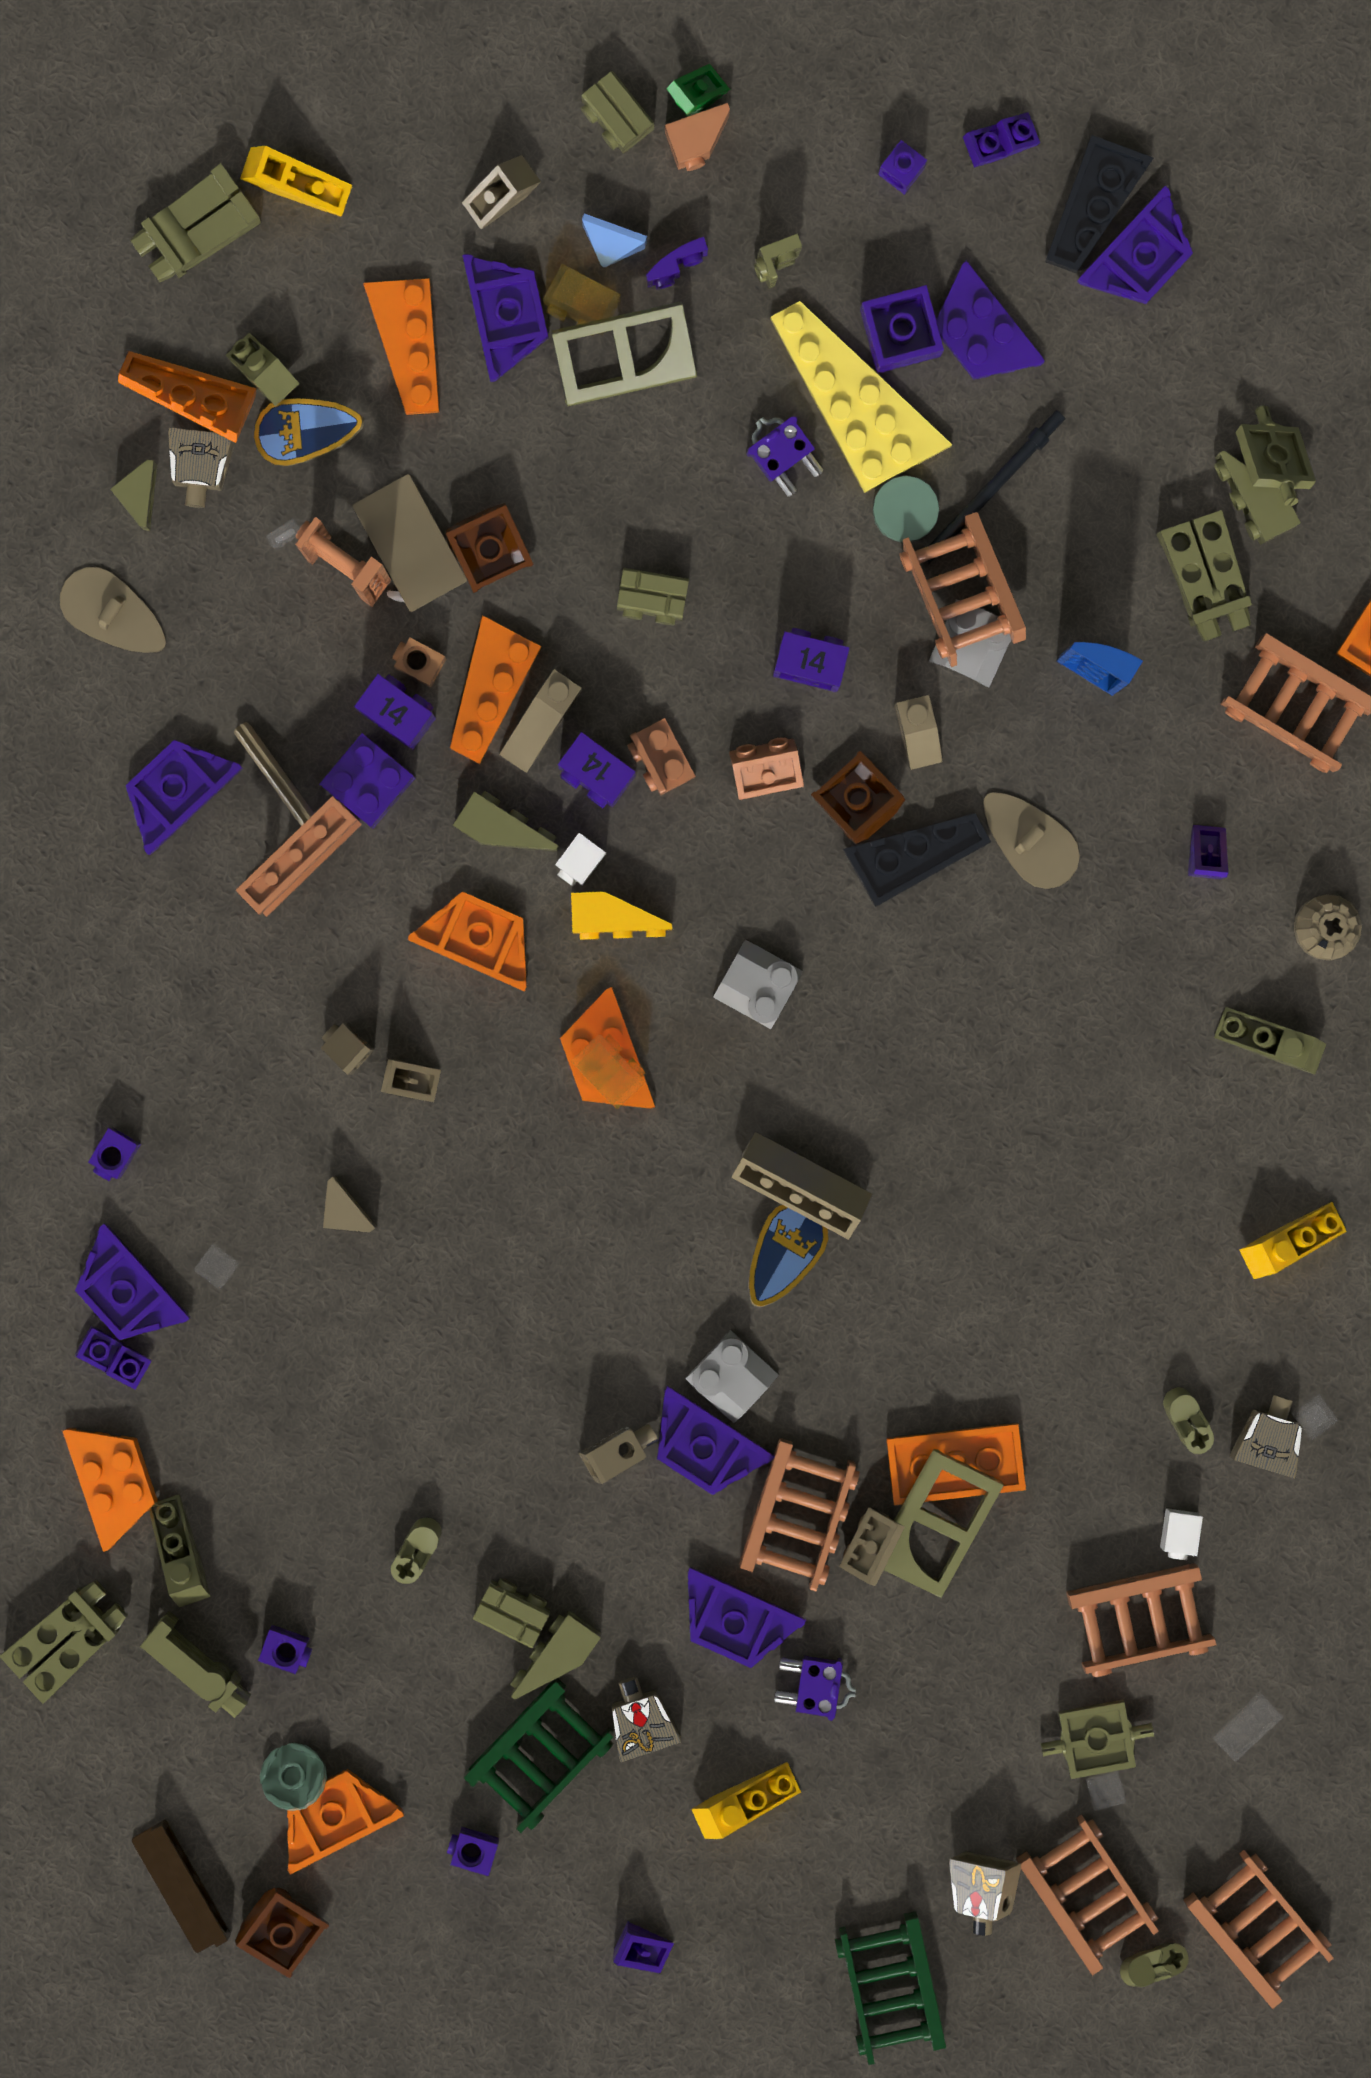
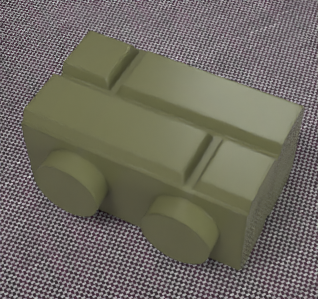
[581,71,654,154]
[617,568,689,625]
[473,1578,551,1648]

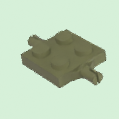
[1236,406,1316,506]
[1040,1700,1154,1779]

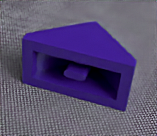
[1188,825,1228,879]
[613,1921,674,1973]

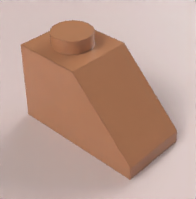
[665,103,730,171]

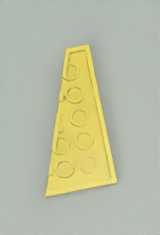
[770,301,952,493]

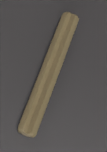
[234,722,314,826]

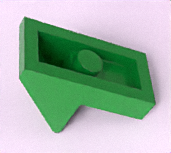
[666,63,730,117]

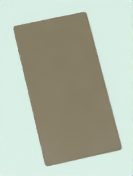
[353,474,467,612]

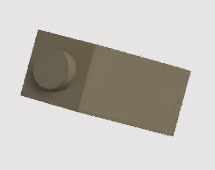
[462,155,541,229]
[894,695,943,770]
[321,1023,375,1075]

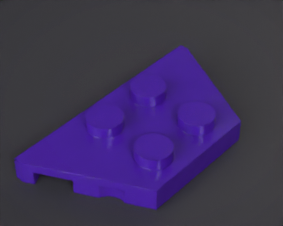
[1077,186,1193,304]
[462,254,548,382]
[936,261,1045,380]
[126,740,243,855]
[75,1223,191,1340]
[657,1386,775,1495]
[688,1566,806,1668]

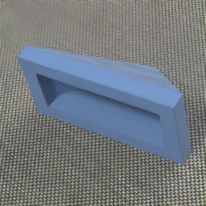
[582,213,647,267]

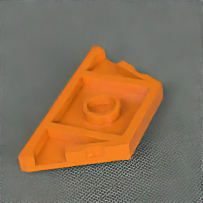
[407,892,527,992]
[560,987,655,1109]
[63,1428,158,1552]
[287,1769,405,1875]

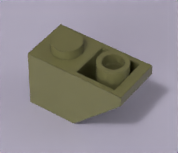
[225,333,300,406]

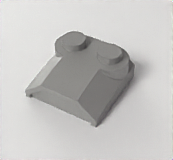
[929,599,1012,688]
[713,940,803,1029]
[685,1330,779,1423]

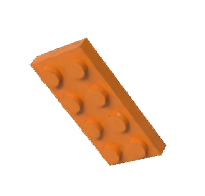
[886,1423,1026,1505]

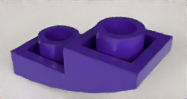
[963,112,1040,168]
[646,237,708,290]
[75,1326,151,1390]

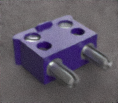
[746,417,823,497]
[774,1656,856,1721]

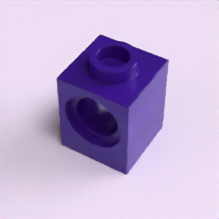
[878,140,927,195]
[88,1127,141,1181]
[258,1625,312,1674]
[447,1826,499,1876]

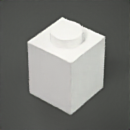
[555,833,606,886]
[1160,1508,1203,1560]

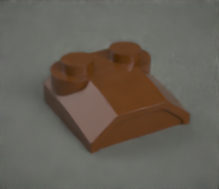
[445,503,534,593]
[811,751,905,844]
[235,1887,329,1978]

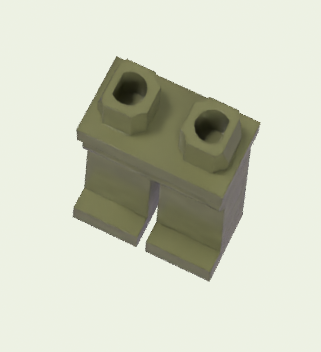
[130,163,261,282]
[1156,510,1252,642]
[0,1580,128,1704]
[140,1610,252,1718]

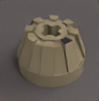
[1294,894,1362,961]

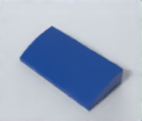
[1057,642,1143,696]

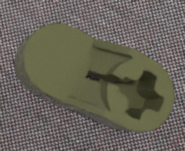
[1163,1387,1214,1454]
[391,1518,442,1584]
[1120,1943,1189,1987]

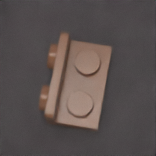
[627,718,696,796]
[729,738,804,800]

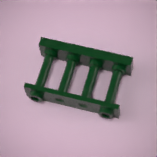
[463,1678,614,1833]
[835,1911,946,2065]

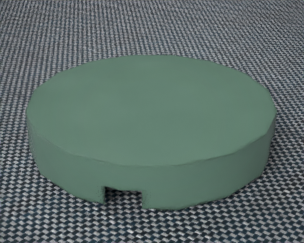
[872,476,939,543]
[260,1743,327,1811]

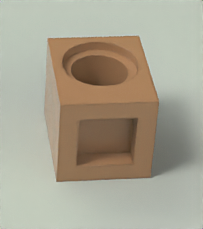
[392,637,446,688]

